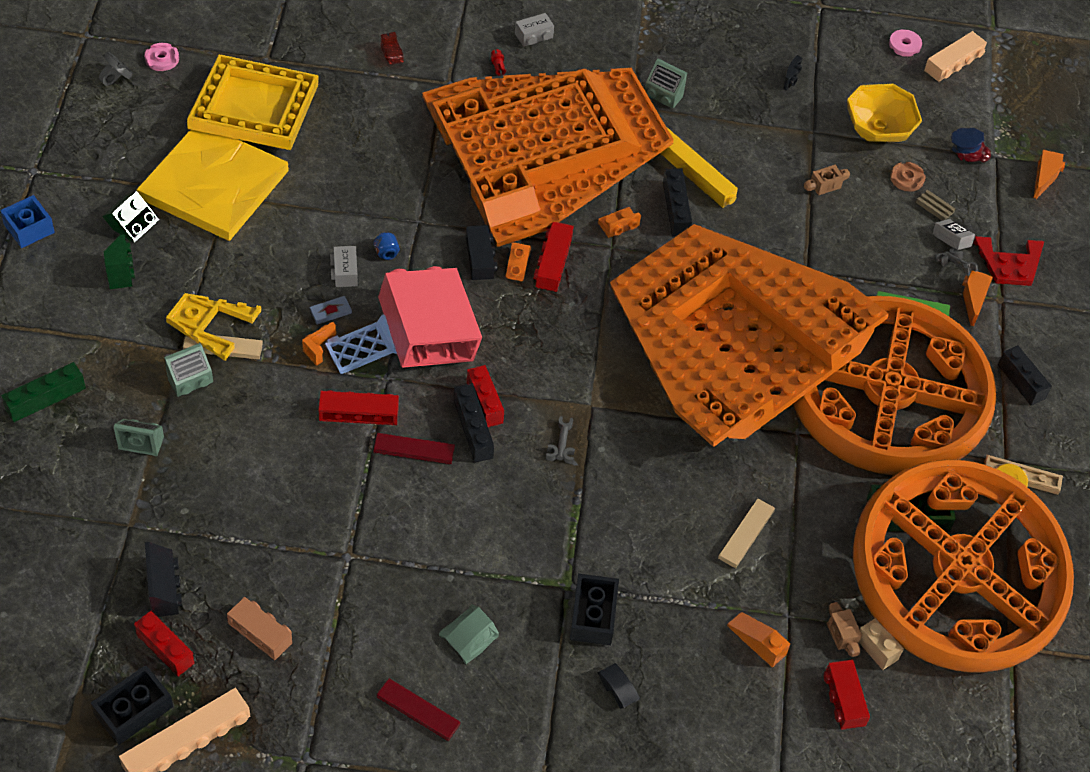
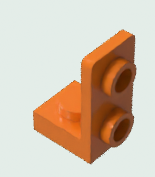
[506,242,531,281]
[302,322,336,366]

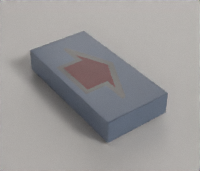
[310,296,352,325]

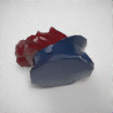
[951,128,991,162]

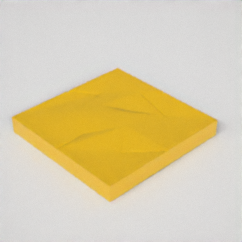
[187,54,319,151]
[137,129,289,241]

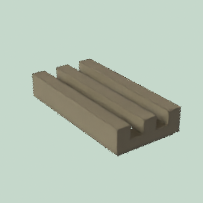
[916,190,955,221]

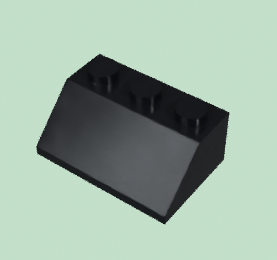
[145,542,182,617]

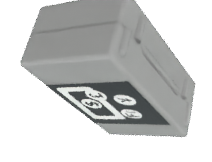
[933,219,975,250]

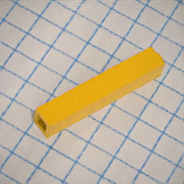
[660,128,738,208]

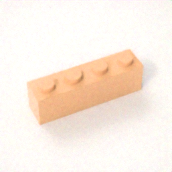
[924,31,987,82]

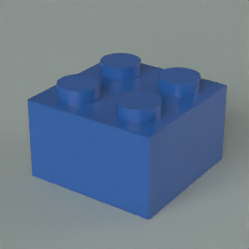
[0,195,55,248]

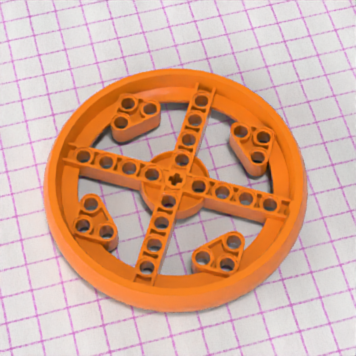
[793,296,996,476]
[853,459,1074,672]

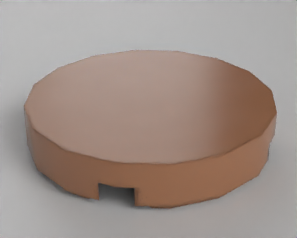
[890,162,926,192]

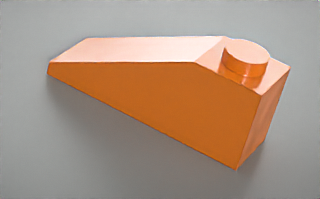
[1033,150,1065,199]
[962,270,993,327]
[727,612,790,668]

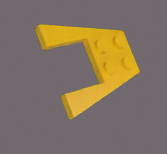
[166,293,261,361]

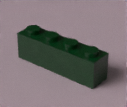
[1,362,86,422]

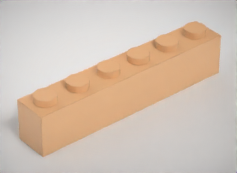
[119,688,250,772]

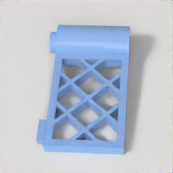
[325,314,397,374]

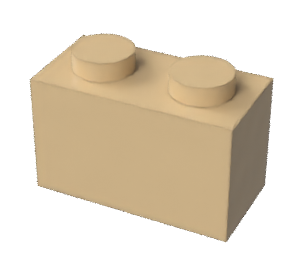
[859,618,904,670]

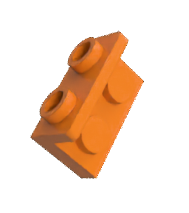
[598,207,641,238]

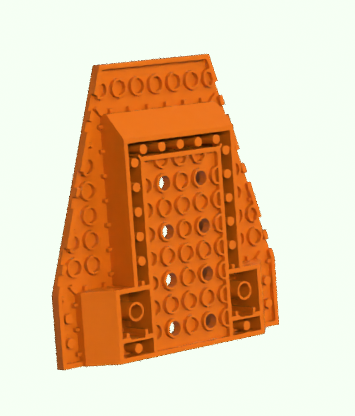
[422,68,674,247]
[610,224,888,447]

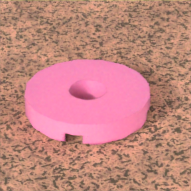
[889,29,922,57]
[144,43,179,71]

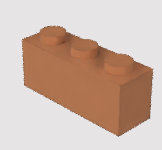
[227,597,292,660]

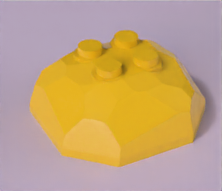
[847,84,922,142]

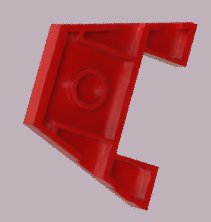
[974,236,1044,286]

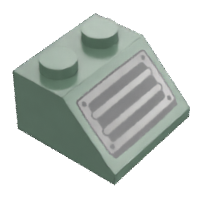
[645,59,687,109]
[164,343,213,397]
[114,419,164,456]

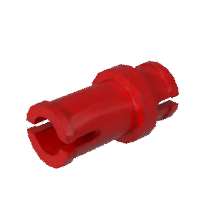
[491,49,506,76]

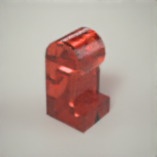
[381,32,404,65]

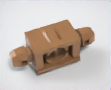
[804,164,850,195]
[827,602,862,657]

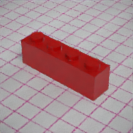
[534,222,574,292]
[319,390,399,425]

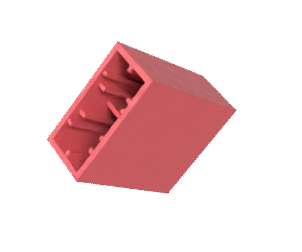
[378,266,482,368]

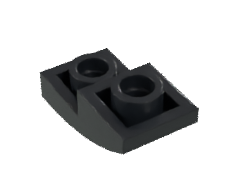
[784,55,803,90]
[597,663,641,709]

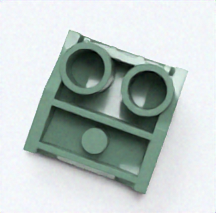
[439,604,499,664]

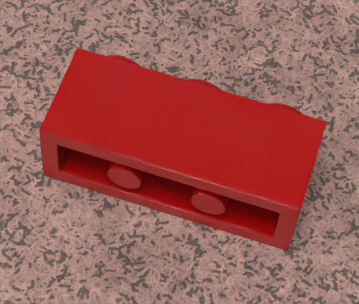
[466,365,504,427]
[134,611,195,677]
[824,660,870,730]

